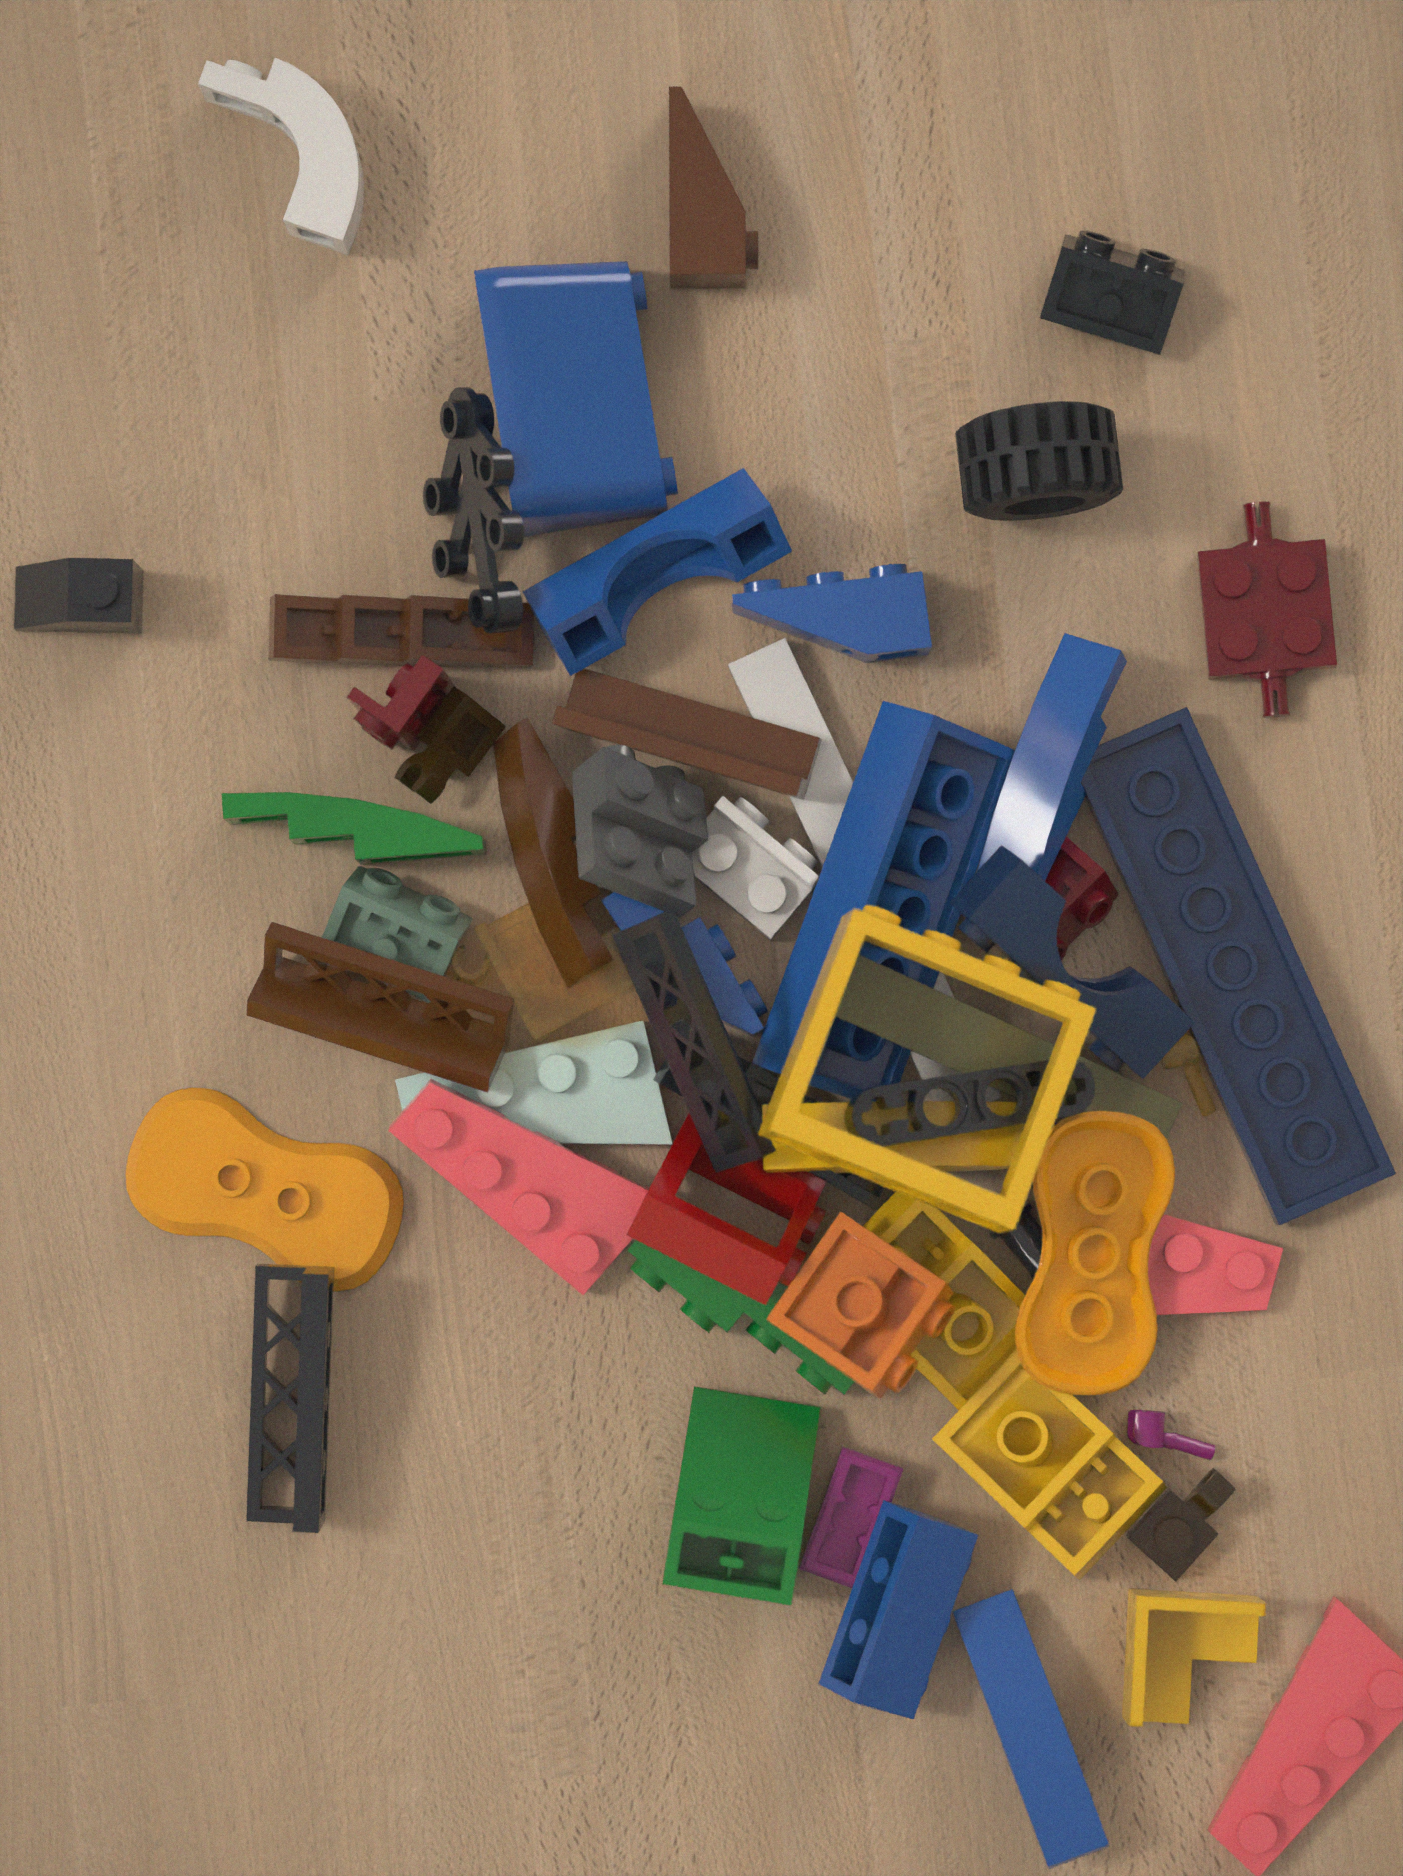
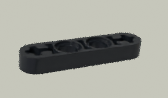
[845,1060,1095,1147]

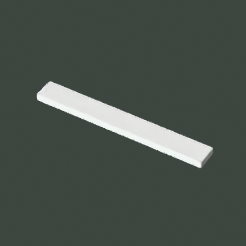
[728,638,1001,1102]

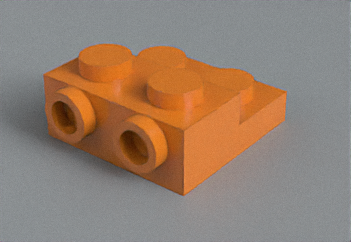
[767,1212,955,1400]

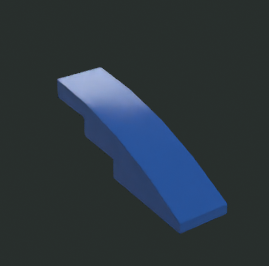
[977,633,1127,881]
[952,1589,1110,1869]

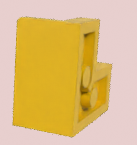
[1122,1588,1266,1727]

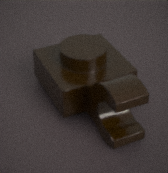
[395,686,506,804]
[1126,1468,1236,1582]

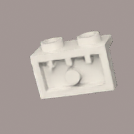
[692,796,819,940]

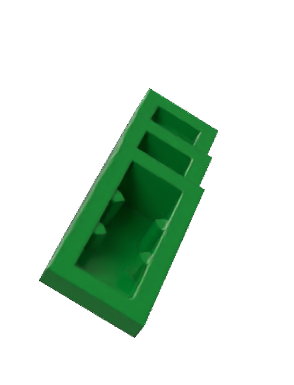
[221,792,487,865]

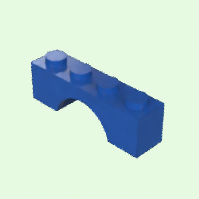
[522,468,792,676]

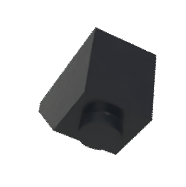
[14,558,144,633]

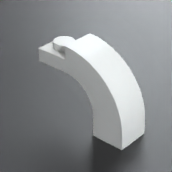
[198,58,364,255]

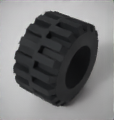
[955,401,1123,521]

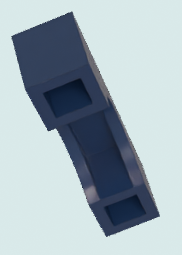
[949,845,1195,1079]

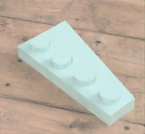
[395,1020,673,1145]

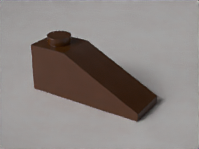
[669,86,758,289]

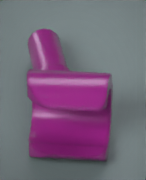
[1127,1410,1215,1460]

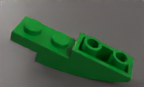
[627,1240,854,1395]

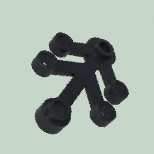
[423,387,524,634]

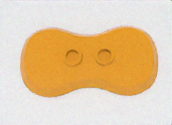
[125,1088,404,1292]
[1015,1111,1175,1395]

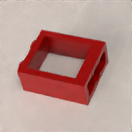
[627,1113,827,1305]

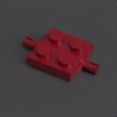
[1197,501,1337,718]

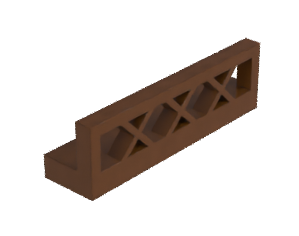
[552,668,822,800]
[247,922,514,1093]

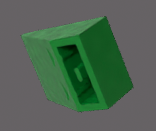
[662,1386,821,1606]

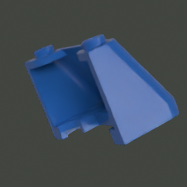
[474,261,678,537]

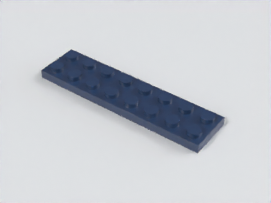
[1081,707,1396,1225]

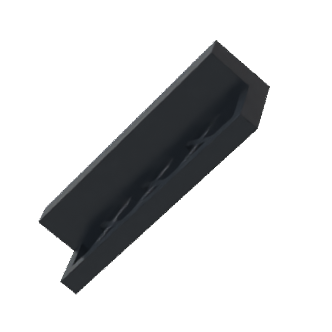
[612,908,776,1173]
[246,1264,334,1533]

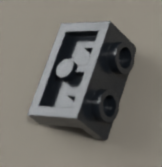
[1040,230,1185,355]

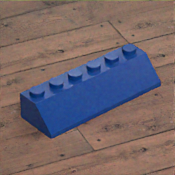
[752,701,1015,1102]

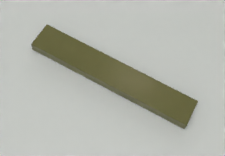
[835,954,1182,1139]

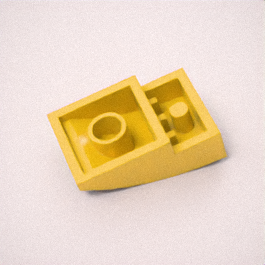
[863,1191,1025,1410]
[932,1349,1168,1581]

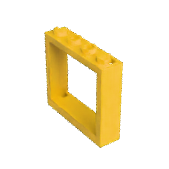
[758,905,1096,1233]

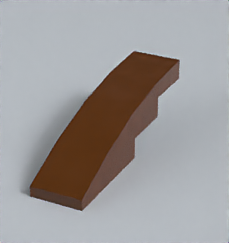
[268,594,534,667]
[493,717,614,988]

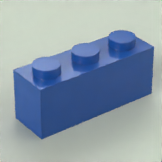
[818,1500,978,1720]

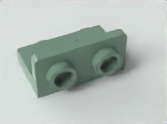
[322,866,473,1003]

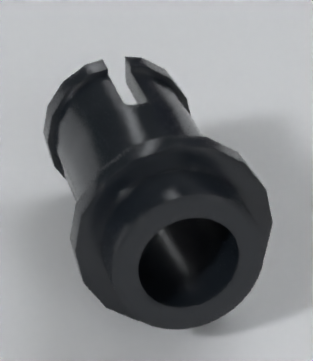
[989,1202,1042,1279]

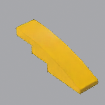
[762,1101,1025,1173]

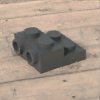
[572,745,708,917]

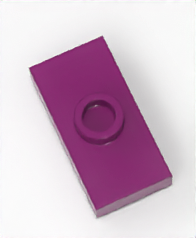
[799,1446,904,1588]

